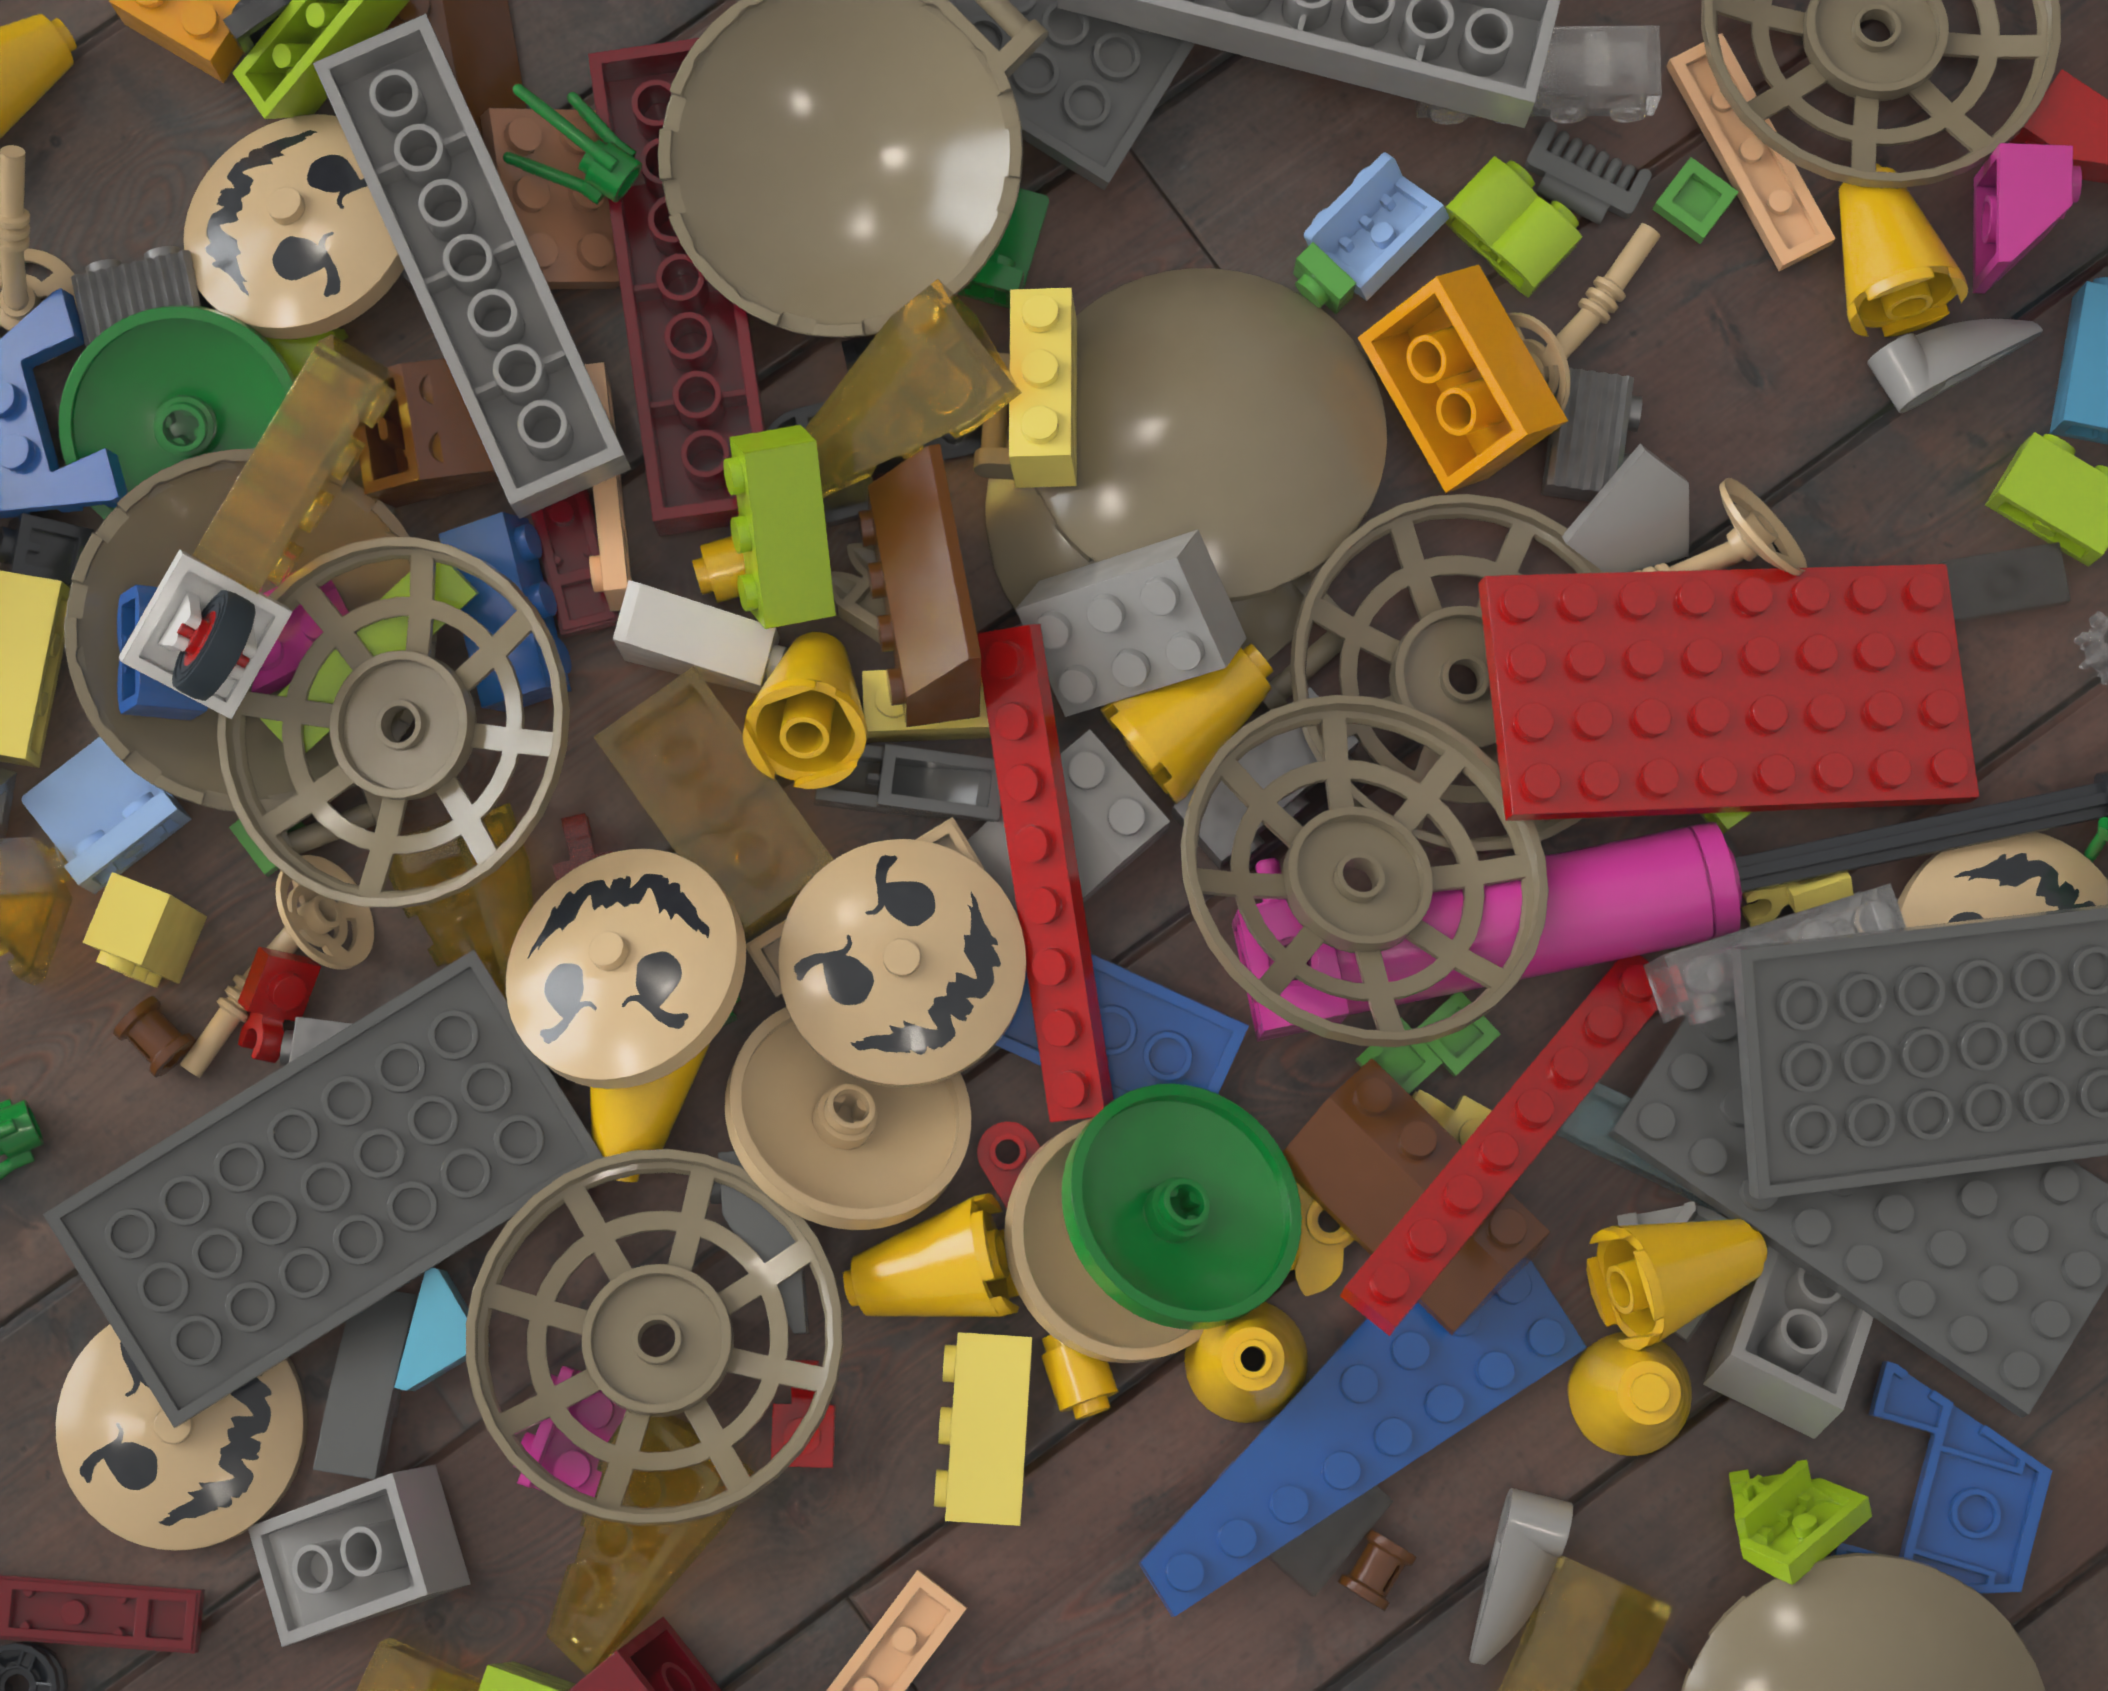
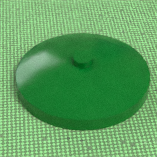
[58,305,306,520]
[1061,1084,1302,1330]

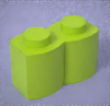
[1445,156,1582,298]

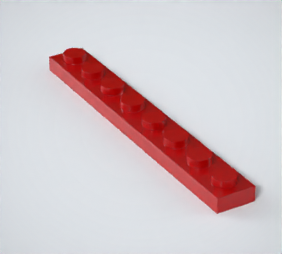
[977,624,1114,1122]
[1340,955,1677,1336]

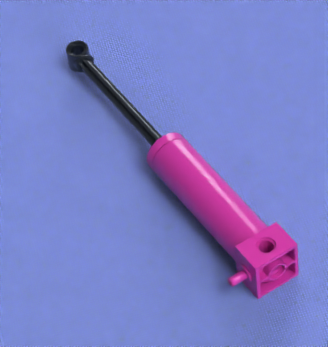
[1232,771,2108,1042]

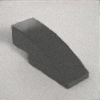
[814,744,1001,822]
[313,1291,419,1480]

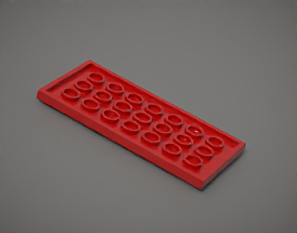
[1478,564,1979,821]

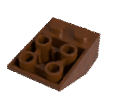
[346,358,499,508]

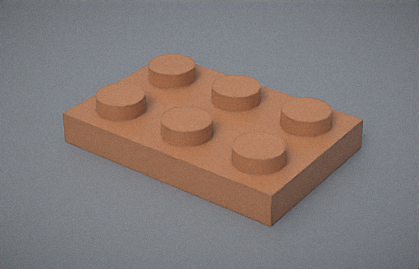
[480,108,620,289]

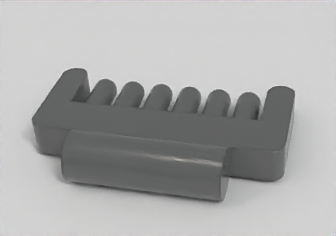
[1525,121,1652,225]

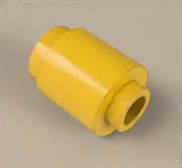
[692,536,746,603]
[1041,1335,1118,1420]

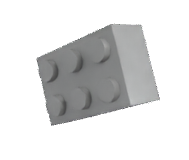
[1016,530,1247,717]

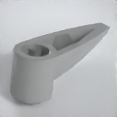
[1867,319,2043,413]
[1469,1488,1573,1665]

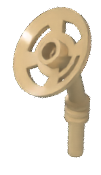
[0,145,79,363]
[1508,223,1661,411]
[1633,478,1807,576]
[180,855,374,1078]

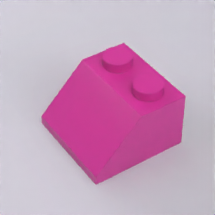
[1973,143,2082,294]

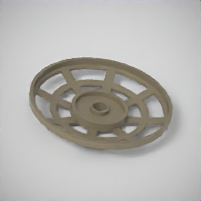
[1701,0,2061,189]
[1290,494,1612,854]
[217,537,570,909]
[1181,695,1549,1047]
[466,1149,843,1526]

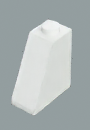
[613,580,787,694]

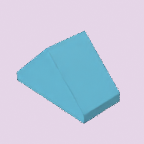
[394,1268,490,1391]

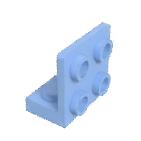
[22,737,192,894]

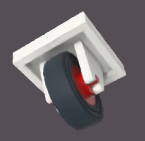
[118,549,292,719]

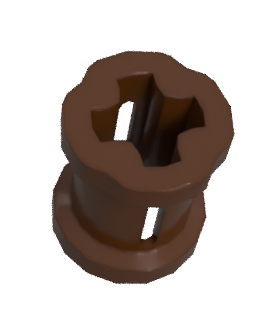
[113,996,197,1077]
[1337,1529,1417,1611]

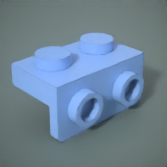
[1304,152,1449,301]

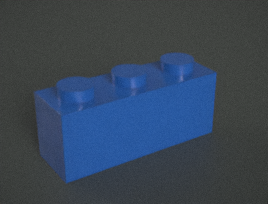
[438,512,572,712]

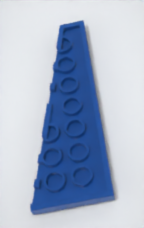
[1138,1261,1587,1617]

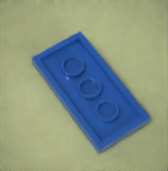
[996,953,1249,1100]

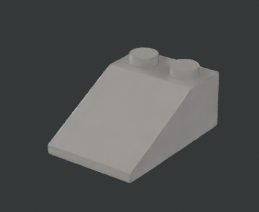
[968,729,1170,920]
[1703,1244,1874,1439]
[248,1464,471,1647]

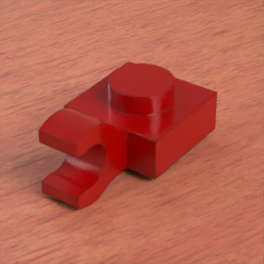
[238,946,321,1063]
[771,1360,836,1468]

